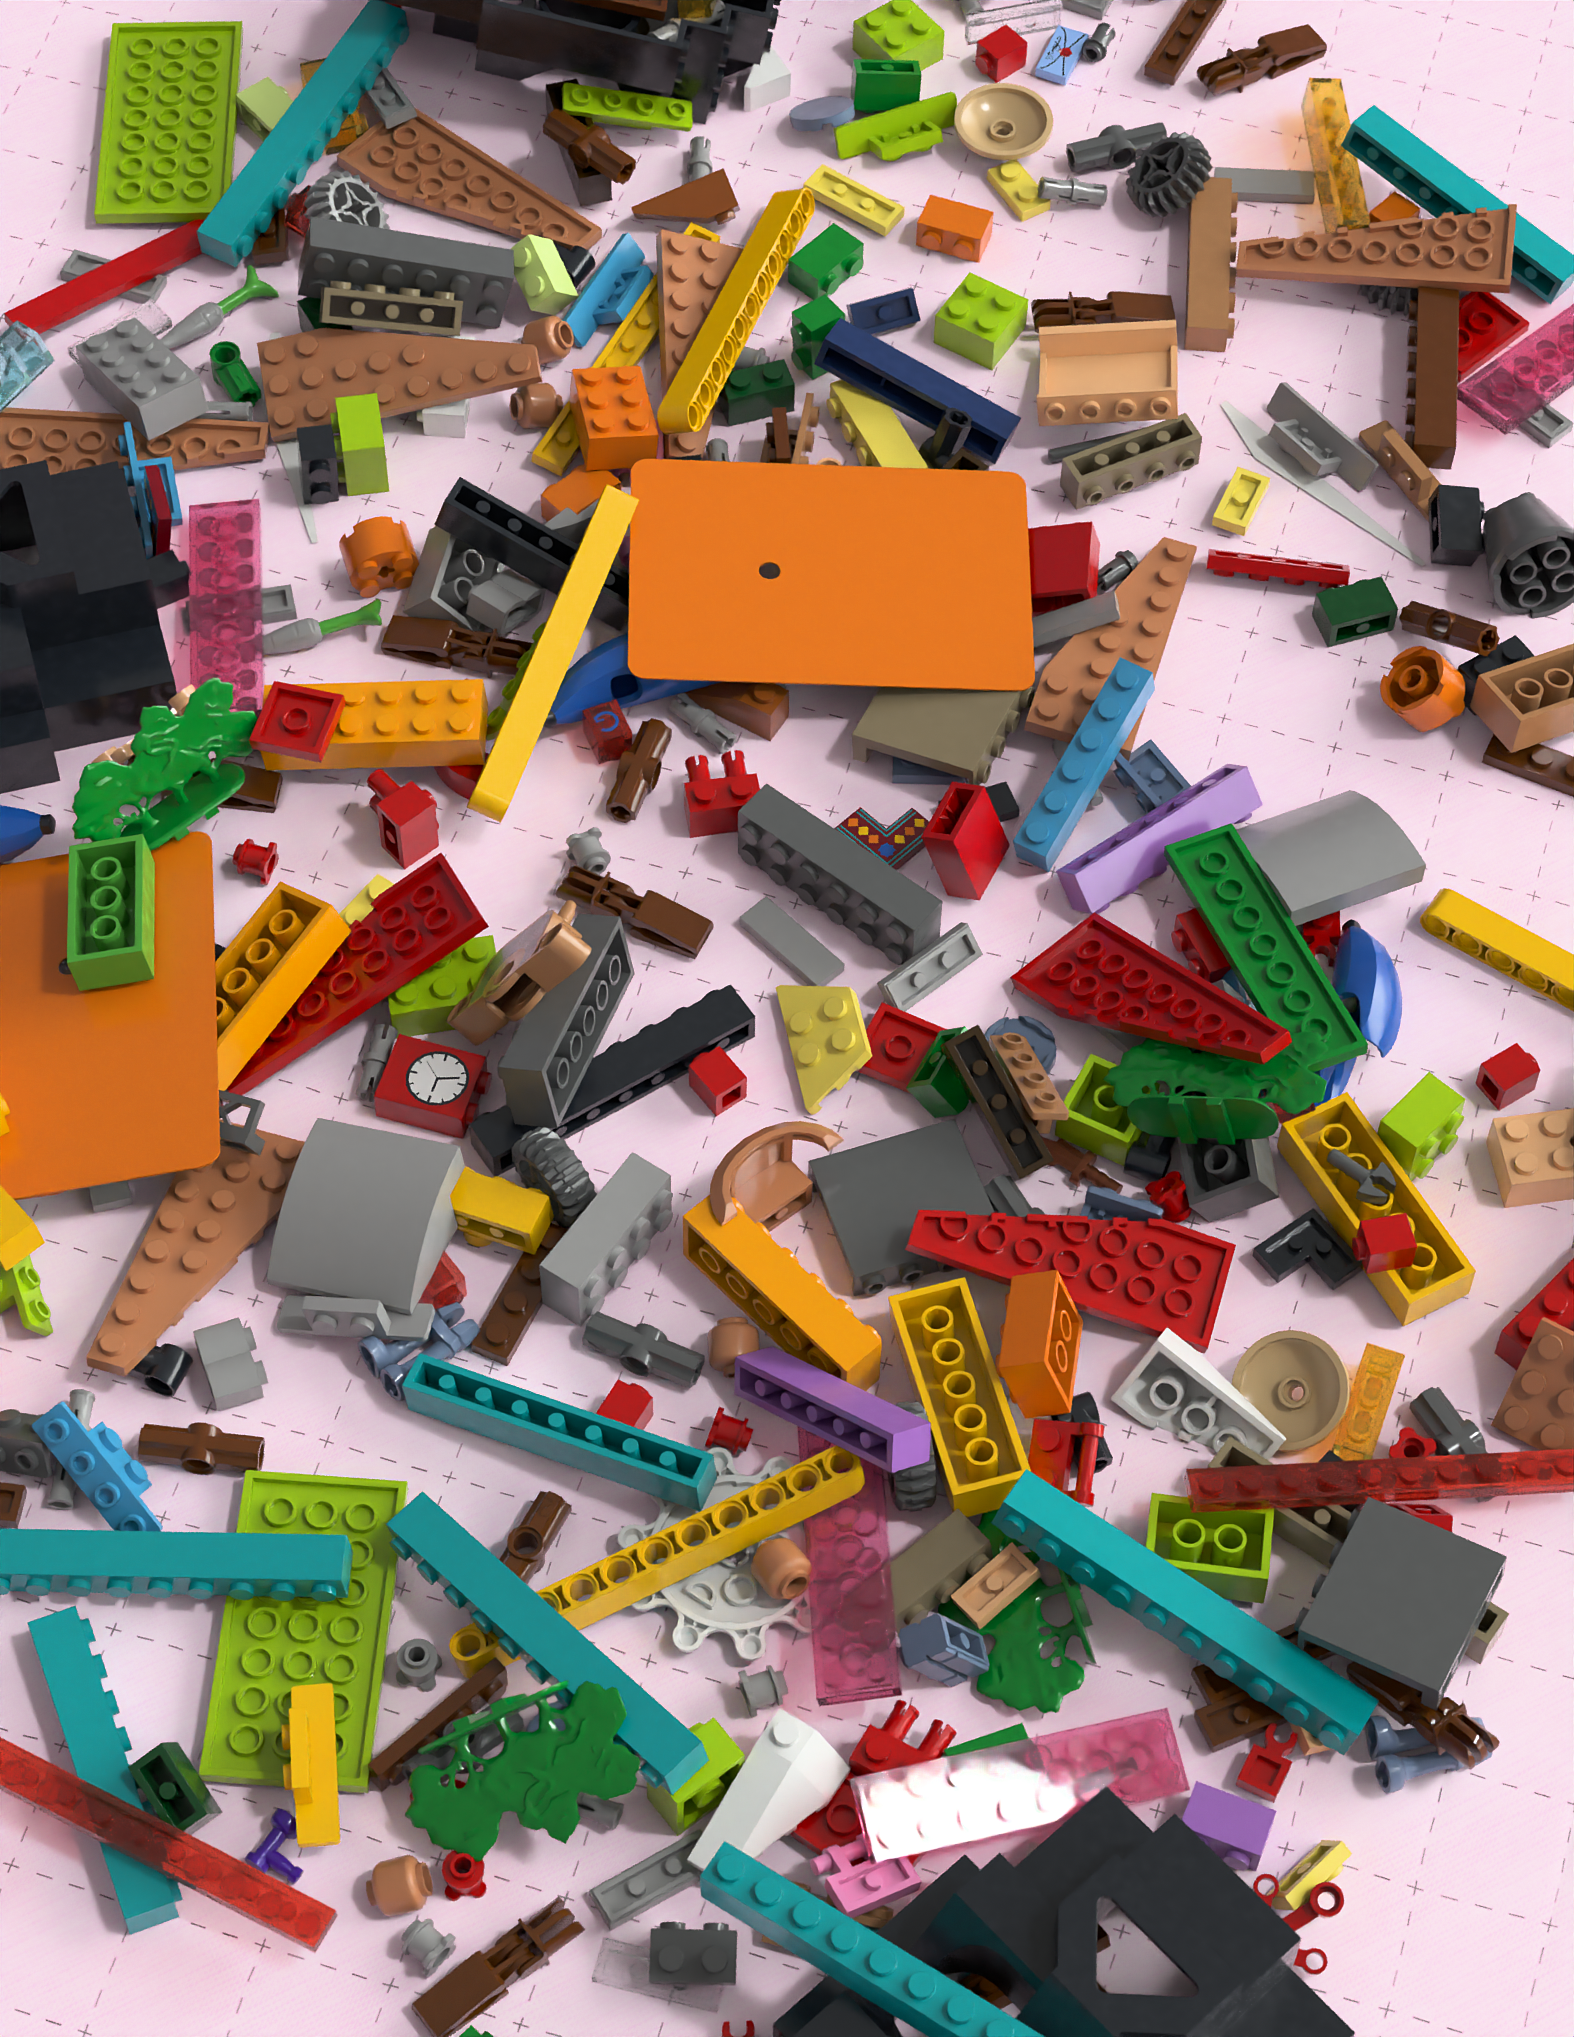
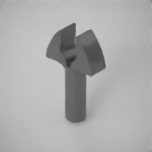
[1327,1149,1396,1204]

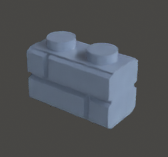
[898,1613,990,1687]

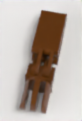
[1196,24,1327,96]
[1031,291,1177,333]
[381,615,533,679]
[127,754,283,813]
[555,864,714,959]
[1346,1661,1500,1770]
[411,1896,585,2037]

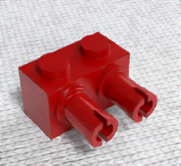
[684,750,760,838]
[367,769,439,870]
[849,1700,957,1817]

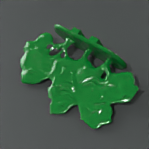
[72,678,258,852]
[1103,1031,1328,1145]
[938,1509,1096,1714]
[405,1680,640,1862]

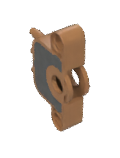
[446,900,591,1046]

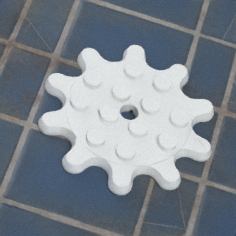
[618,1447,851,1662]

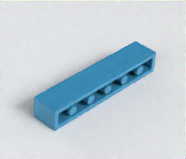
[1013,657,1155,872]

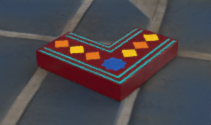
[143,465,172,557]
[834,807,929,870]

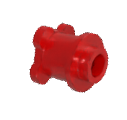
[232,839,279,885]
[1145,1171,1192,1223]
[704,1407,754,1456]
[1388,1427,1437,1481]
[442,1850,487,1901]

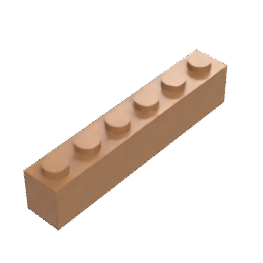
[1184,177,1238,352]

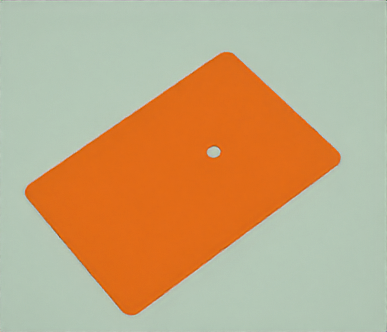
[628,459,1035,691]
[0,831,220,1200]

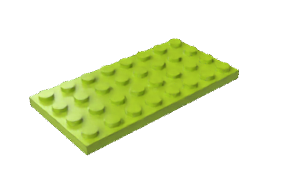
[94,21,244,224]
[199,1470,408,1793]

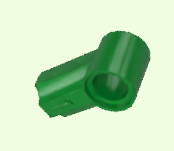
[209,341,262,407]

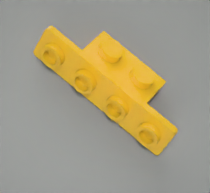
[282,1683,341,1848]

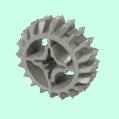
[303,170,390,229]

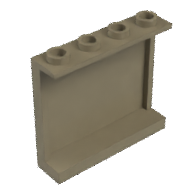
[852,687,1034,785]

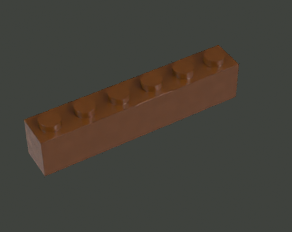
[1404,287,1459,470]

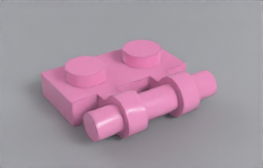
[810,1829,922,1919]

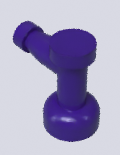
[244,1808,304,1885]

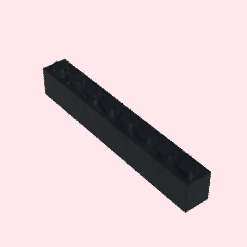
[469,984,755,1176]

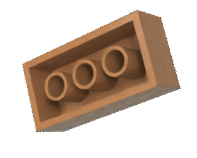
[1470,643,1574,753]

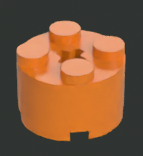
[339,516,419,598]
[1380,646,1465,732]

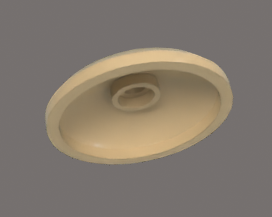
[954,83,1053,160]
[1231,1330,1350,1451]

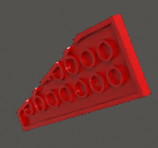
[227,852,489,1096]
[1011,912,1292,1065]
[905,1210,1236,1354]

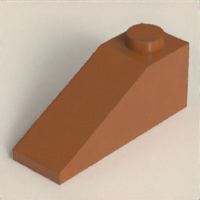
[631,168,740,225]
[684,682,789,741]

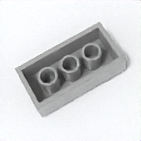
[75,317,209,441]
[539,1152,673,1327]

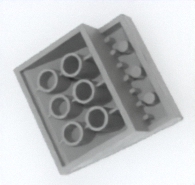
[1236,790,1426,926]
[267,1118,465,1315]

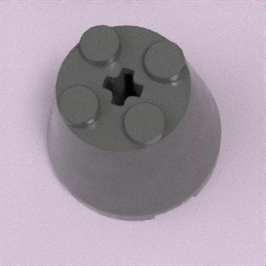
[1482,492,1574,619]

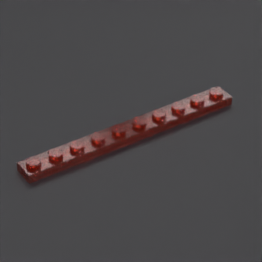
[1184,1449,1574,1513]
[0,1737,337,1953]

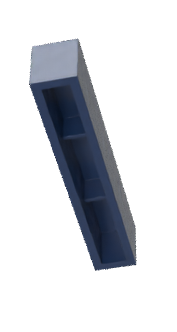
[814,318,1021,464]

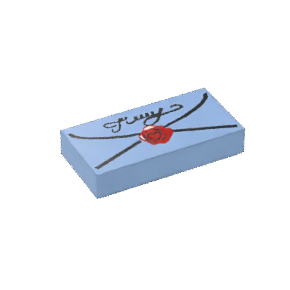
[1035,25,1089,85]

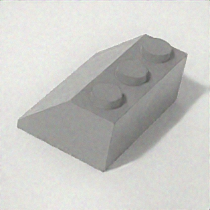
[403,526,505,632]

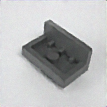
[0,1409,53,1478]
[649,1922,737,1986]

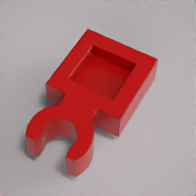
[1301,911,1341,967]
[1236,1723,1297,1803]

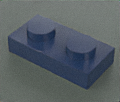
[846,287,921,334]

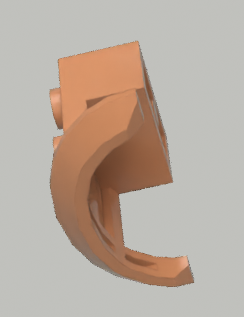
[710,1121,844,1232]

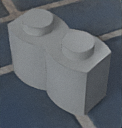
[466,569,547,634]
[193,1317,268,1411]

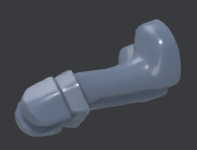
[358,1302,480,1401]
[1365,1715,1493,1794]

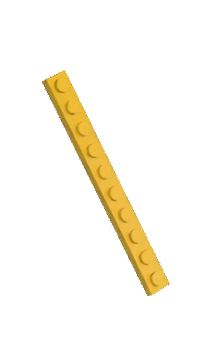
[531,222,721,477]

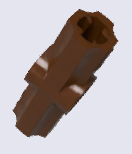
[543,109,636,185]
[1399,601,1500,656]
[606,718,672,823]
[138,1422,265,1475]
[499,1491,572,1585]

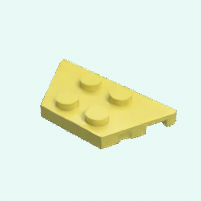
[775,985,872,1115]

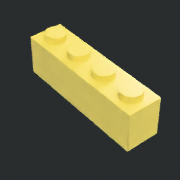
[826,379,928,469]

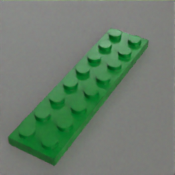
[1164,823,1368,1072]

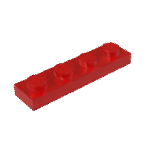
[1207,549,1350,589]

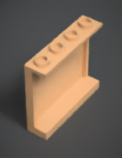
[1036,320,1178,426]

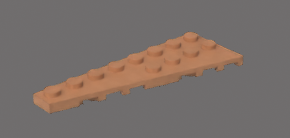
[1236,204,1517,294]
[656,229,743,459]
[0,407,270,475]

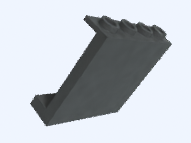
[808,1118,995,1296]
[1294,1497,1507,1711]

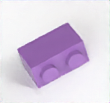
[1182,1781,1277,1871]

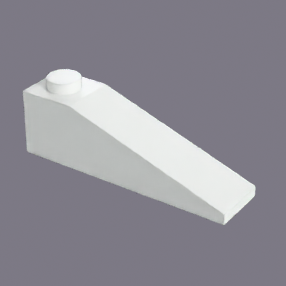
[1111,1328,1286,1461]
[687,1708,851,1872]

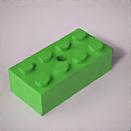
[67,834,155,991]

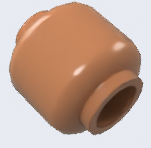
[521,316,574,364]
[509,383,563,429]
[707,1317,760,1379]
[751,1538,812,1600]
[366,1855,433,1917]

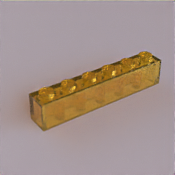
[1301,78,1370,233]

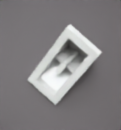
[744,46,791,112]

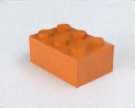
[569,366,659,471]
[995,1270,1083,1419]

